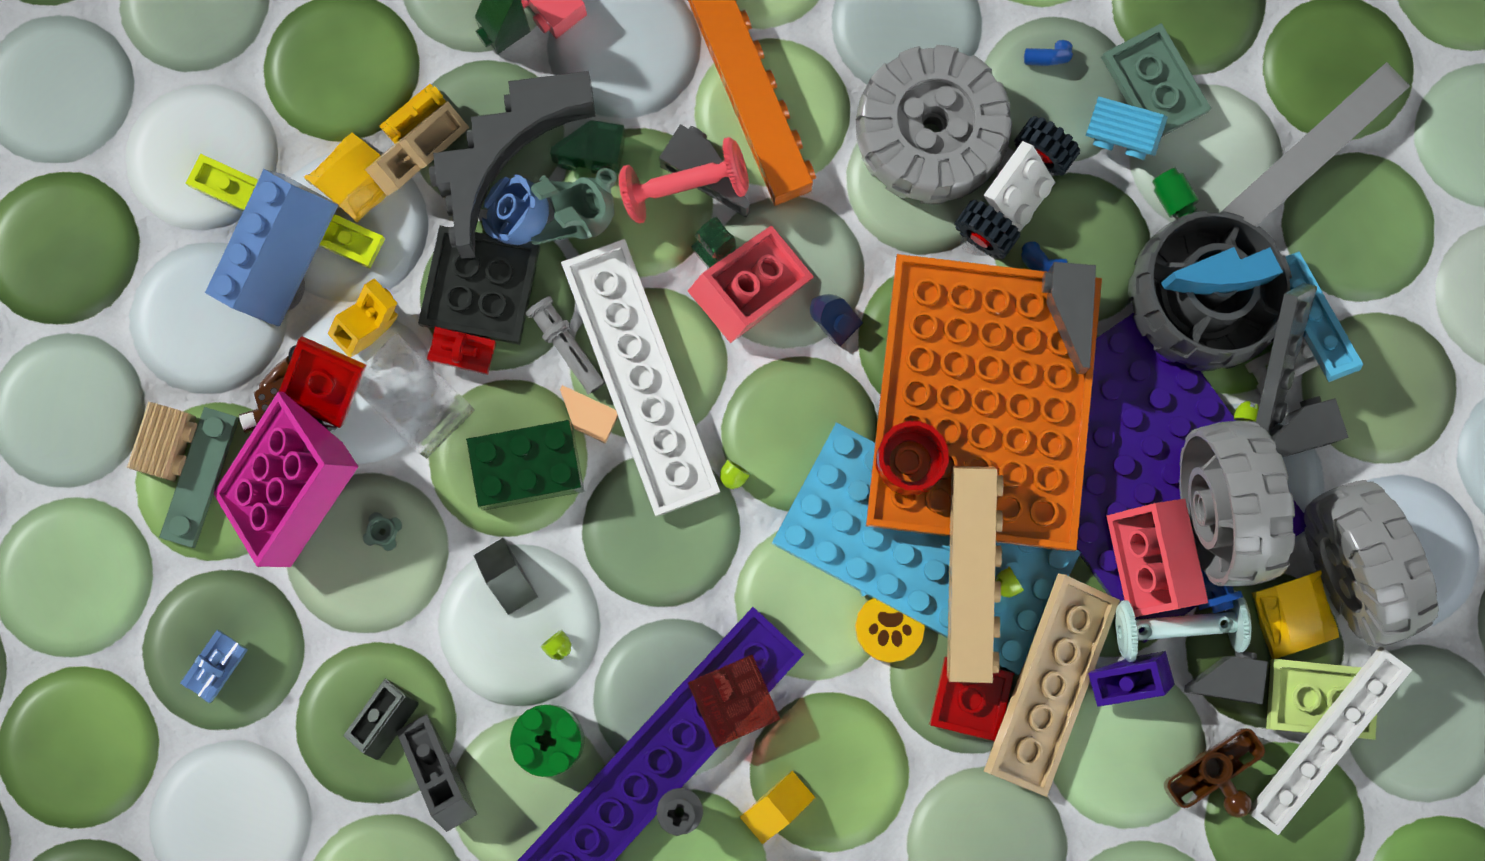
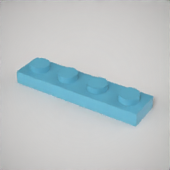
[1285,252,1363,382]

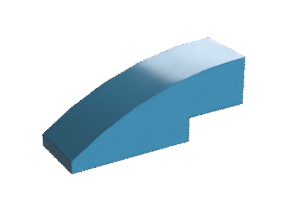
[1161,247,1283,295]

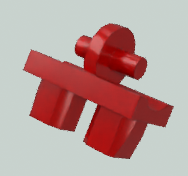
[427,327,496,375]

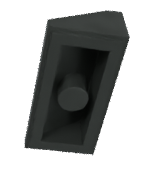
[343,678,419,760]

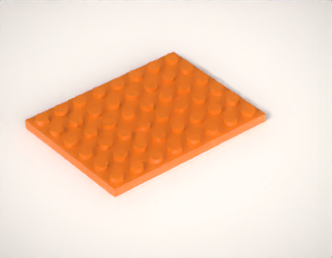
[866,254,1102,552]

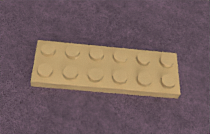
[984,573,1120,797]

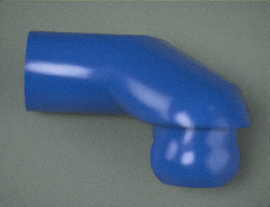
[1024,40,1073,66]
[1021,241,1067,272]

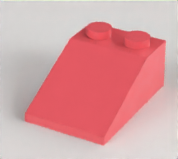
[688,225,814,343]

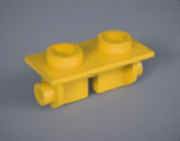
[379,84,446,144]

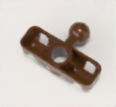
[1164,728,1265,818]

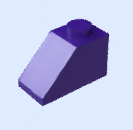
[1088,651,1175,707]

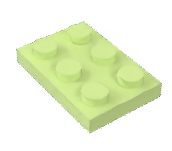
[1266,659,1377,740]

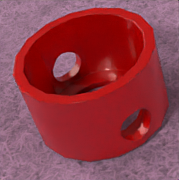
[876,421,949,495]

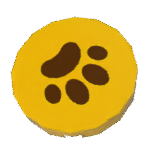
[855,598,925,663]

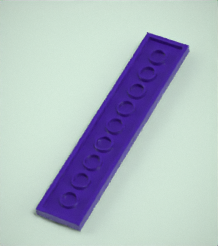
[518,607,804,861]

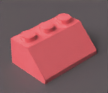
[1106,499,1209,617]

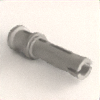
[526,296,605,395]

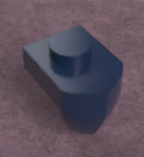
[810,294,863,347]

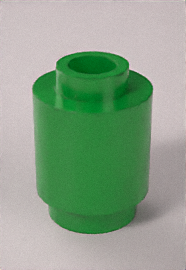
[1152,167,1200,219]

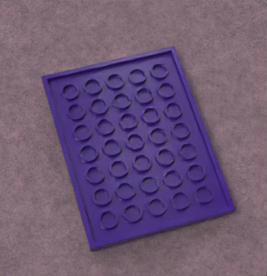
[1077,313,1306,643]

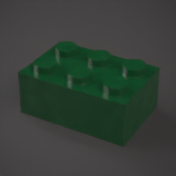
[466,420,585,511]

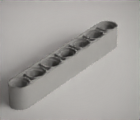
[1219,62,1410,227]

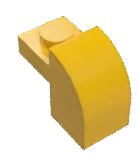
[328,278,398,357]

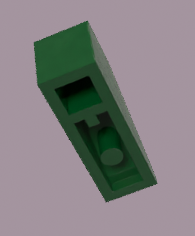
[475,0,531,54]

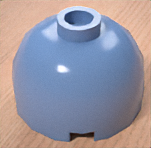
[482,175,549,245]

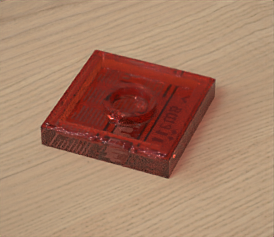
[688,654,781,748]

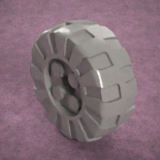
[856,45,1012,204]
[1179,421,1295,586]
[1304,480,1439,647]

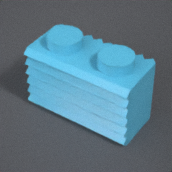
[1086,97,1168,160]

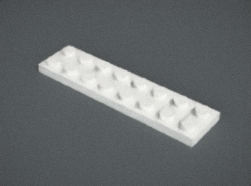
[561,239,720,517]

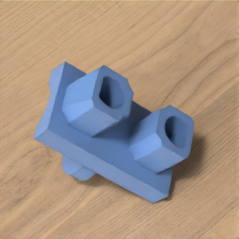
[180,630,248,703]

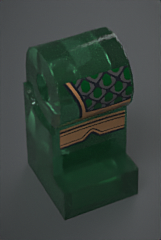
[691,217,736,269]

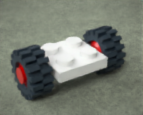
[954,116,1081,259]

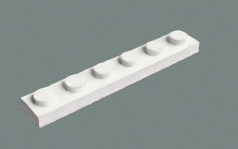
[1249,647,1412,835]

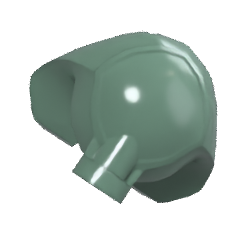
[531,168,617,245]

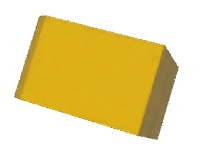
[740,770,816,844]

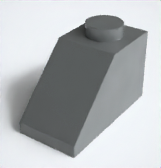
[1184,651,1268,704]

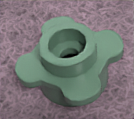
[363,512,402,551]

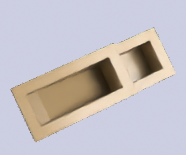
[365,101,469,196]

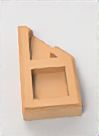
[560,385,618,444]

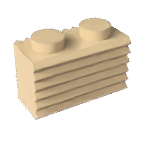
[127,402,198,482]

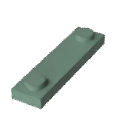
[159,407,240,548]

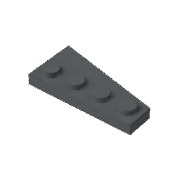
[1255,283,1317,431]

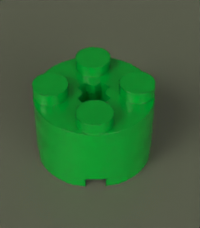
[510,704,585,777]

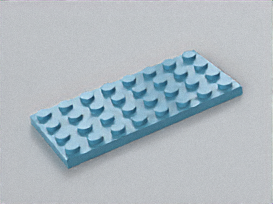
[771,422,1081,675]

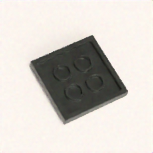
[418,225,540,345]

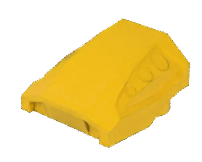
[304,133,387,223]
[1252,570,1339,659]

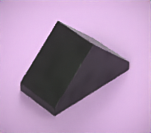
[473,538,538,615]

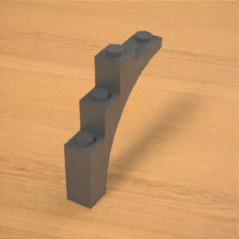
[429,71,596,259]

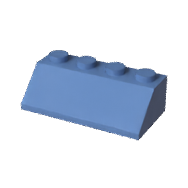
[205,169,339,326]

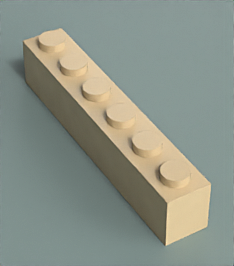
[947,466,1003,683]

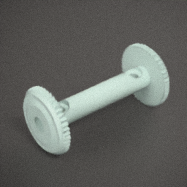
[1115,591,1251,662]

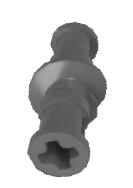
[656,788,703,836]

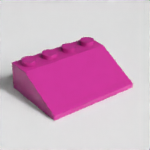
[213,392,359,567]

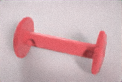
[619,137,749,224]

